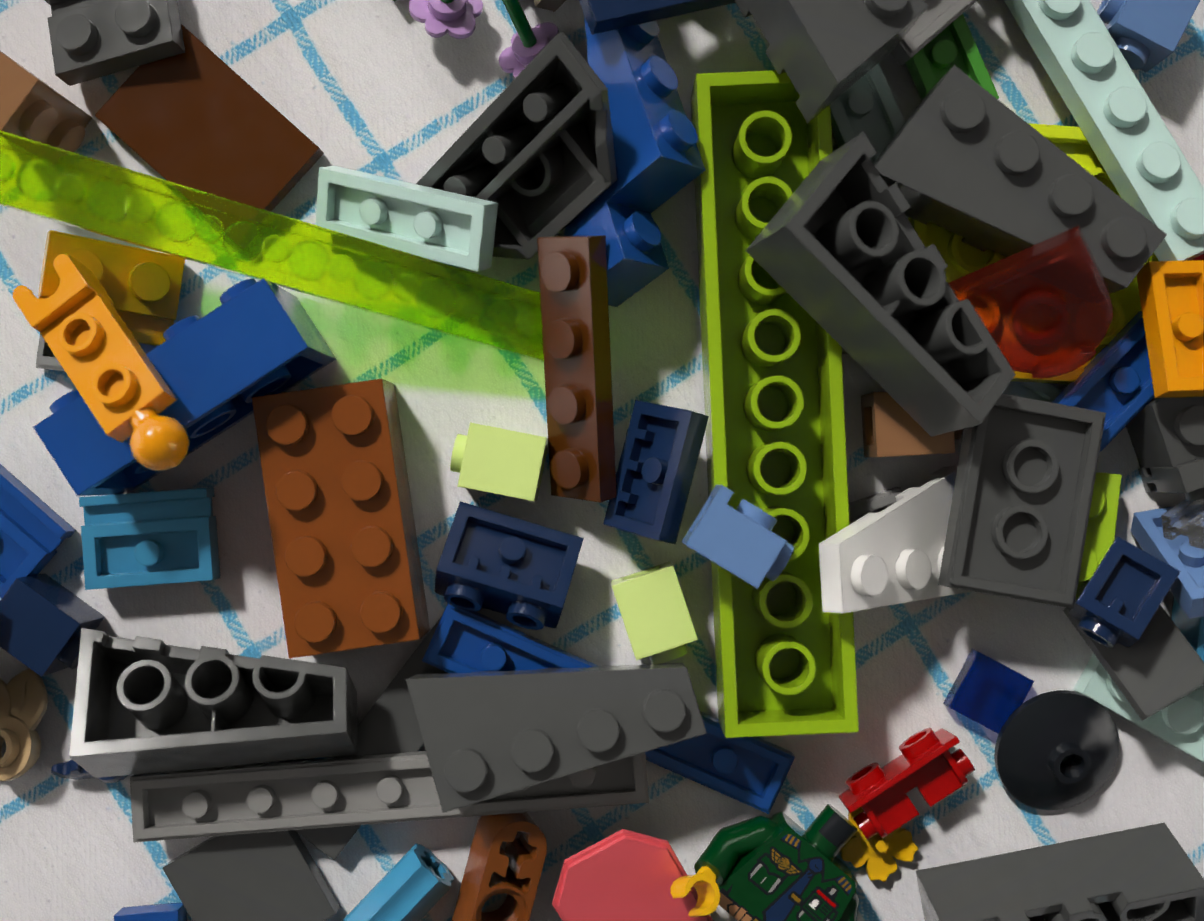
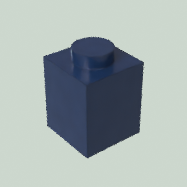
[0,573,105,677]

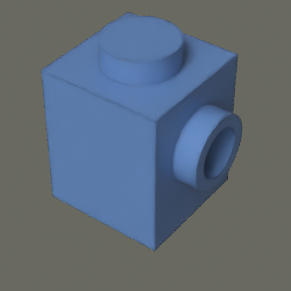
[1097,0,1200,72]

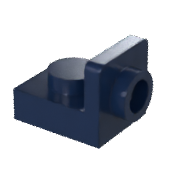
[1069,536,1181,648]

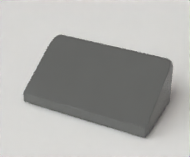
[1063,601,1204,721]

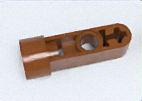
[452,812,547,921]

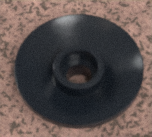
[994,690,1119,810]

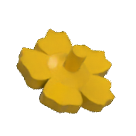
[841,807,918,882]

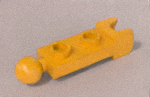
[13,254,190,471]

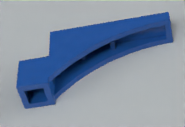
[563,13,705,307]

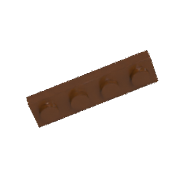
[537,235,617,503]

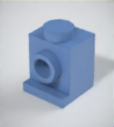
[681,485,794,589]

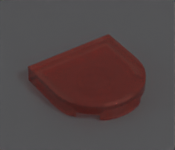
[948,226,1113,379]

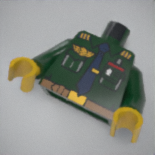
[670,804,859,921]

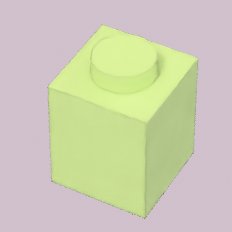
[450,422,548,501]
[611,561,698,664]

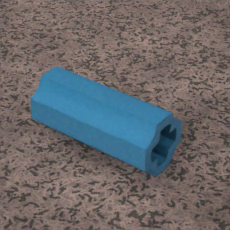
[342,843,455,921]

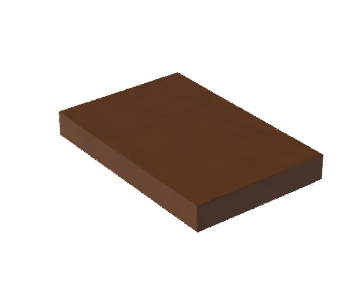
[95,24,324,245]

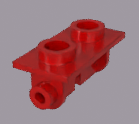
[838,728,975,840]

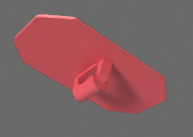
[552,829,714,921]

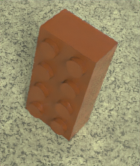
[252,379,430,659]

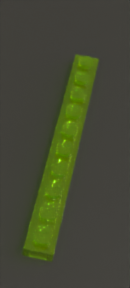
[0,131,544,363]

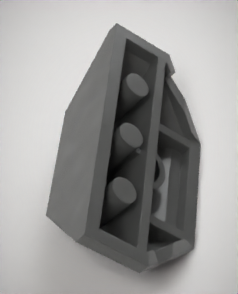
[416,32,617,259]

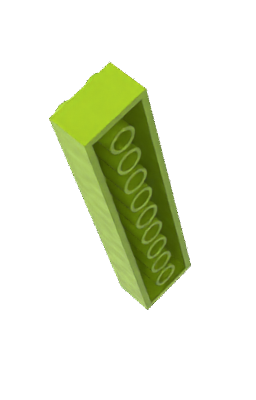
[691,70,859,738]

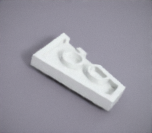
[819,466,971,613]

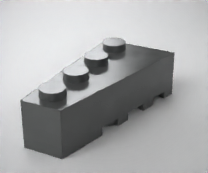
[734,0,929,123]
[406,663,706,813]

